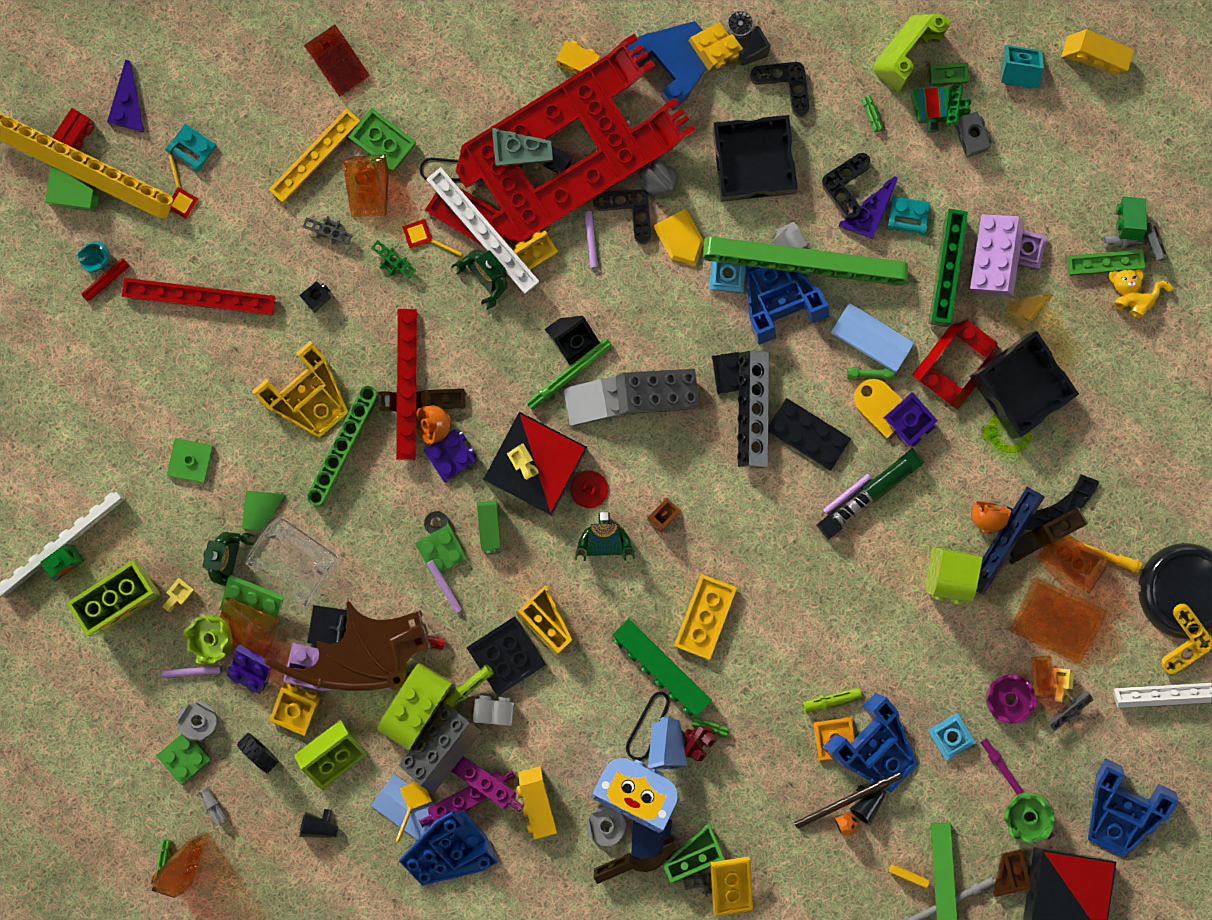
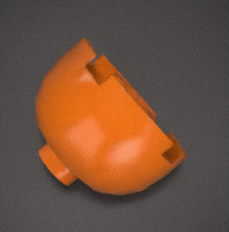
[416,405,451,444]
[971,501,1011,534]

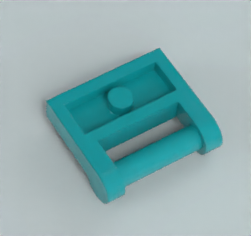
[166,123,217,172]
[887,196,930,236]

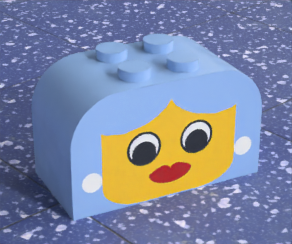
[590,758,677,833]

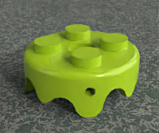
[183,614,233,664]

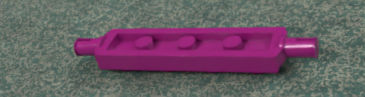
[451,756,524,812]
[419,770,516,828]

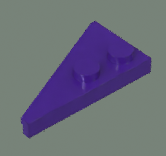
[107,59,144,132]
[839,176,898,239]

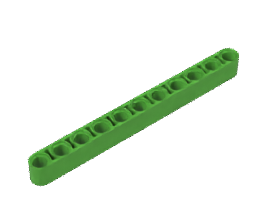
[703,237,908,285]

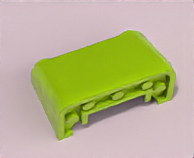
[873,14,952,92]

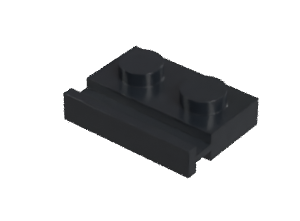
[712,352,739,394]

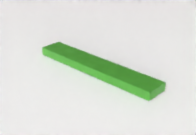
[930,822,957,920]

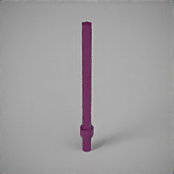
[980,738,1054,839]

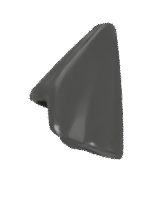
[640,159,678,198]

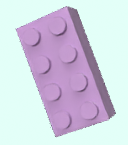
[970,214,1024,297]

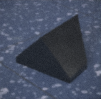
[740,26,771,66]

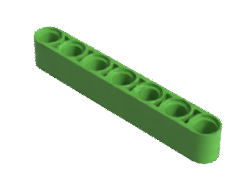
[307,385,378,507]

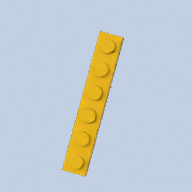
[268,108,360,204]

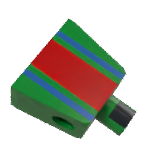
[910,87,949,133]
[40,545,85,582]

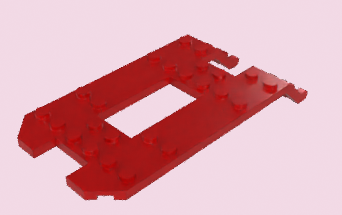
[456,34,696,242]

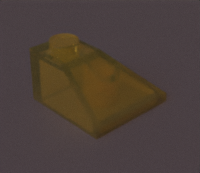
[1004,293,1053,330]

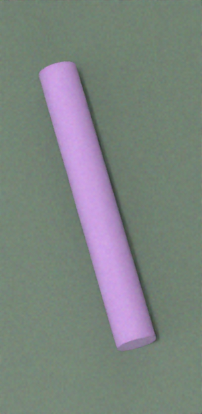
[584,211,598,268]
[823,474,872,516]
[426,560,462,613]
[162,666,221,678]

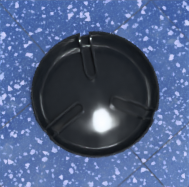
[1138,543,1212,639]

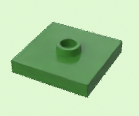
[167,438,213,483]

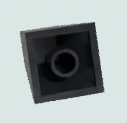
[544,316,600,365]

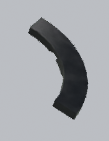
[1007,474,1099,530]

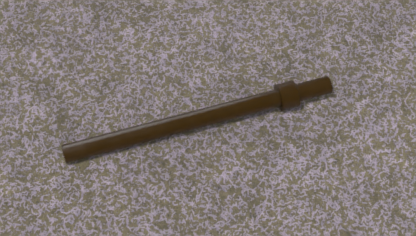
[794,772,903,829]

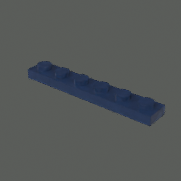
[976,487,1045,596]

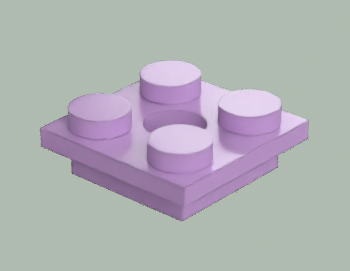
[1018,230,1047,269]

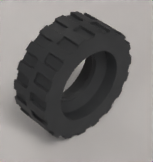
[236,733,279,773]

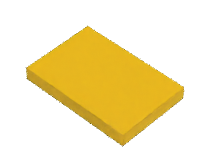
[710,856,753,917]

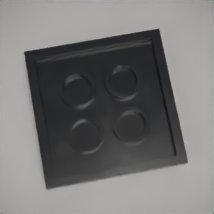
[466,616,546,697]

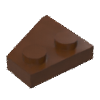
[993,849,1030,897]

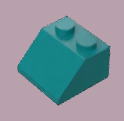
[1000,45,1044,89]

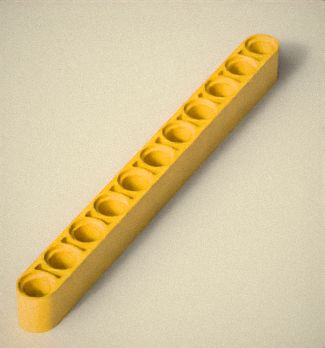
[0,113,173,218]

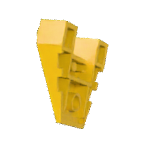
[253,341,348,438]

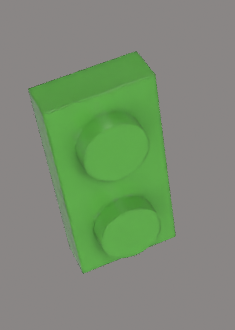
[929,63,970,86]

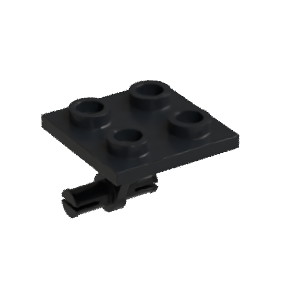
[307,605,347,645]

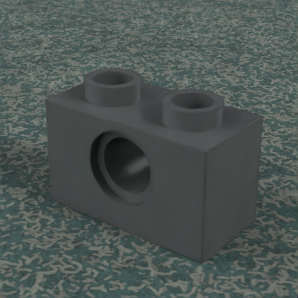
[954,111,992,158]

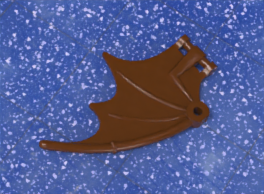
[264,601,433,691]

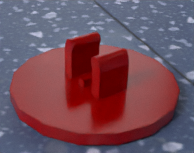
[570,470,608,508]

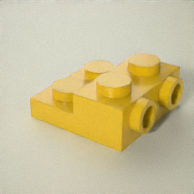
[688,22,743,71]
[269,682,321,736]

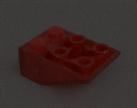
[304,24,370,97]

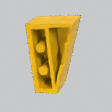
[1061,29,1134,75]
[516,585,572,656]
[517,766,557,839]

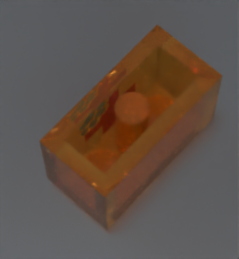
[1031,655,1056,699]

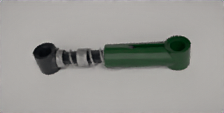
[816,448,925,540]

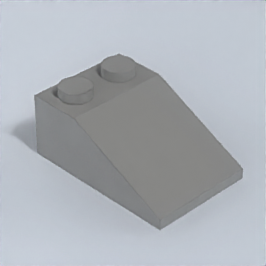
[563,376,626,426]

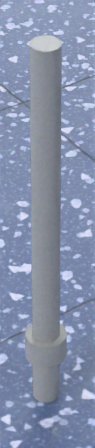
[906,878,995,920]

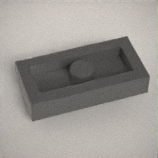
[1144,222,1168,261]

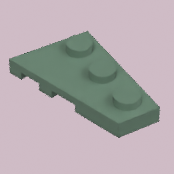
[492,128,553,167]

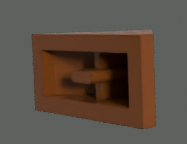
[647,498,681,532]

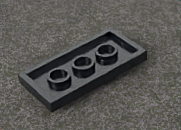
[768,398,851,471]

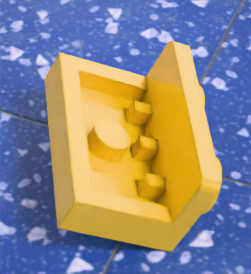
[513,230,558,270]

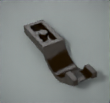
[378,389,465,412]
[1009,507,1088,564]
[594,835,676,884]

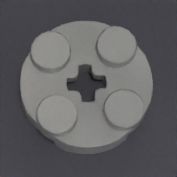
[177,702,217,742]
[587,806,626,846]

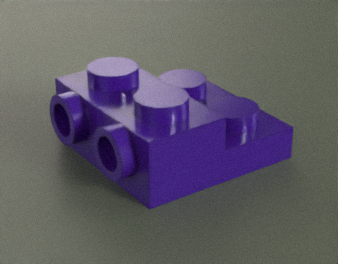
[883,392,938,447]
[424,429,477,483]
[226,644,272,694]

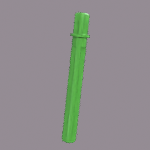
[527,339,612,410]

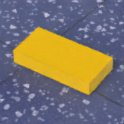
[888,864,929,888]

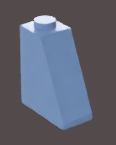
[648,716,687,770]

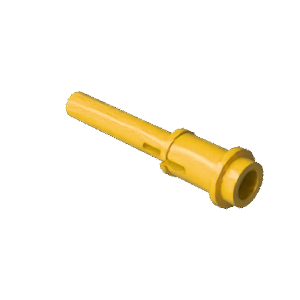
[1079,543,1142,573]

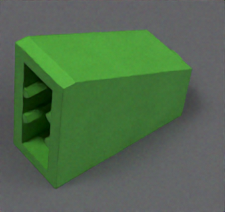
[45,166,99,212]
[477,501,501,554]

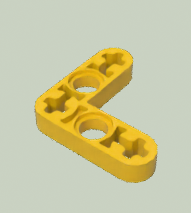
[1161,604,1212,674]

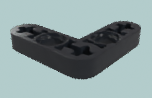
[750,62,809,117]
[822,153,870,221]
[593,189,651,245]

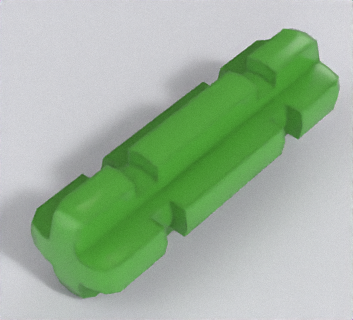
[861,95,883,132]
[691,716,729,738]
[155,839,173,879]

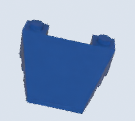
[627,21,707,110]
[746,266,829,345]
[822,693,918,792]
[1088,758,1179,857]

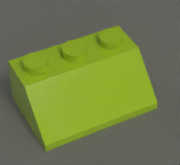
[294,720,368,790]

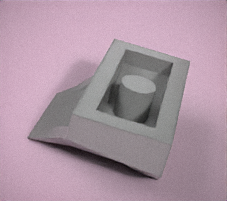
[773,221,809,249]

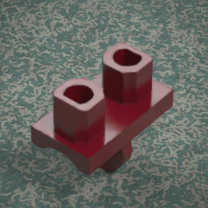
[684,726,717,761]

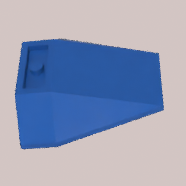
[399,810,498,886]

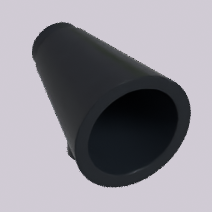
[850,784,886,825]
[299,809,338,838]

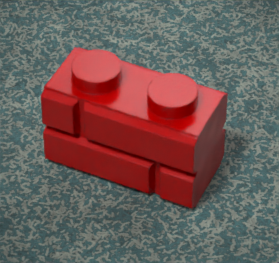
[52,107,94,151]

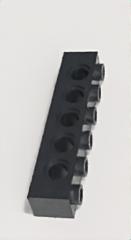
[737,351,769,468]

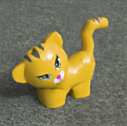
[1109,269,1173,319]

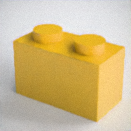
[556,40,600,74]

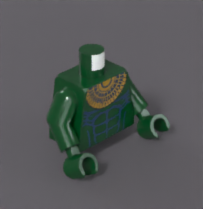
[451,249,507,310]
[575,512,635,561]
[202,532,255,587]

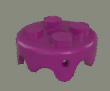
[986,675,1037,724]

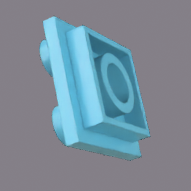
[709,262,746,293]
[927,712,976,761]

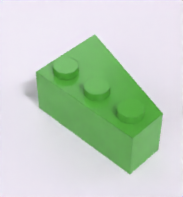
[663,823,725,884]

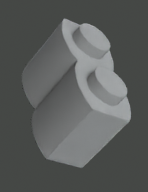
[473,695,514,726]

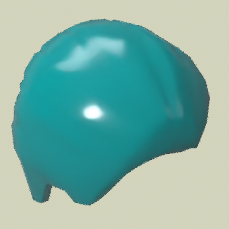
[77,241,111,273]

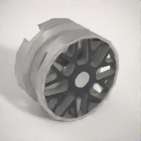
[727,10,754,40]

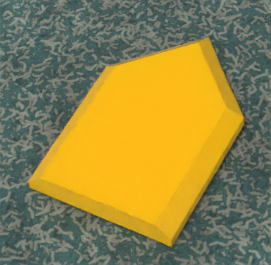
[653,209,704,267]

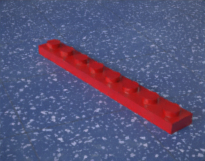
[121,278,276,316]
[396,308,417,461]

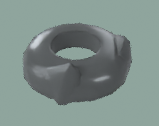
[424,511,449,534]

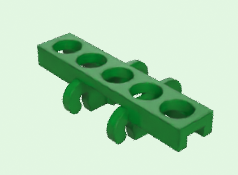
[947,84,972,127]
[371,240,416,279]

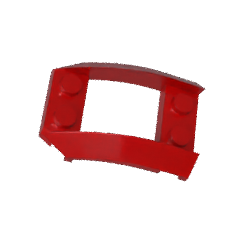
[912,320,998,410]

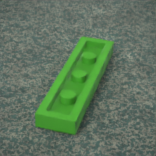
[1066,249,1145,276]

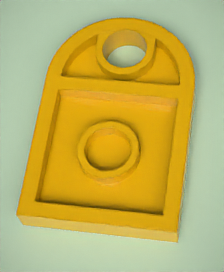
[854,379,902,439]

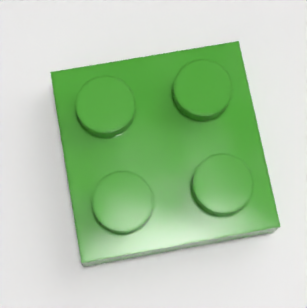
[415,524,467,576]
[156,735,212,785]

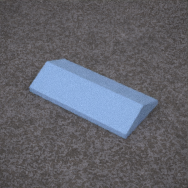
[831,303,914,373]
[371,774,435,840]

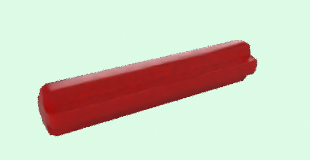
[81,258,130,301]

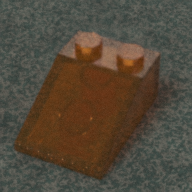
[342,154,389,217]
[1037,535,1111,594]
[220,597,280,658]

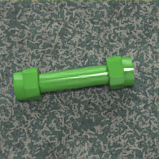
[847,367,894,380]

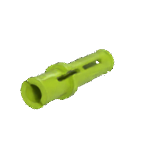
[443,665,494,707]
[802,687,862,713]

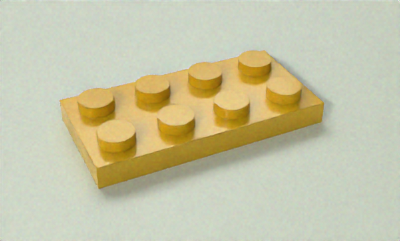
[674,574,737,660]

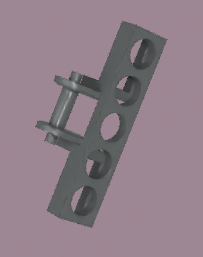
[302,216,353,245]
[1048,691,1093,731]
[683,872,712,897]

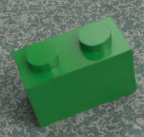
[1116,196,1147,241]

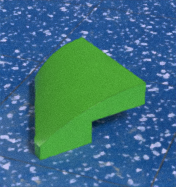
[242,490,285,531]

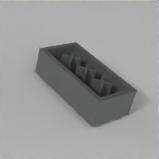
[616,369,699,415]
[399,704,482,794]

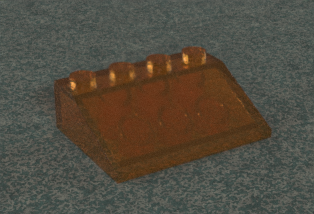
[1009,578,1108,664]
[151,831,209,898]

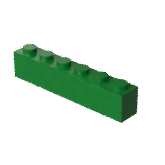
[928,208,968,327]
[612,618,712,717]

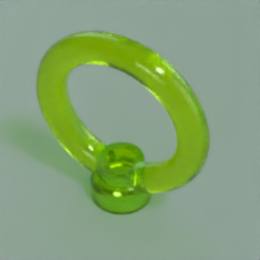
[982,414,1033,453]

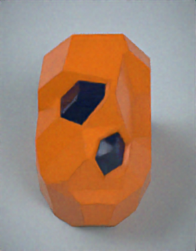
[834,812,858,837]

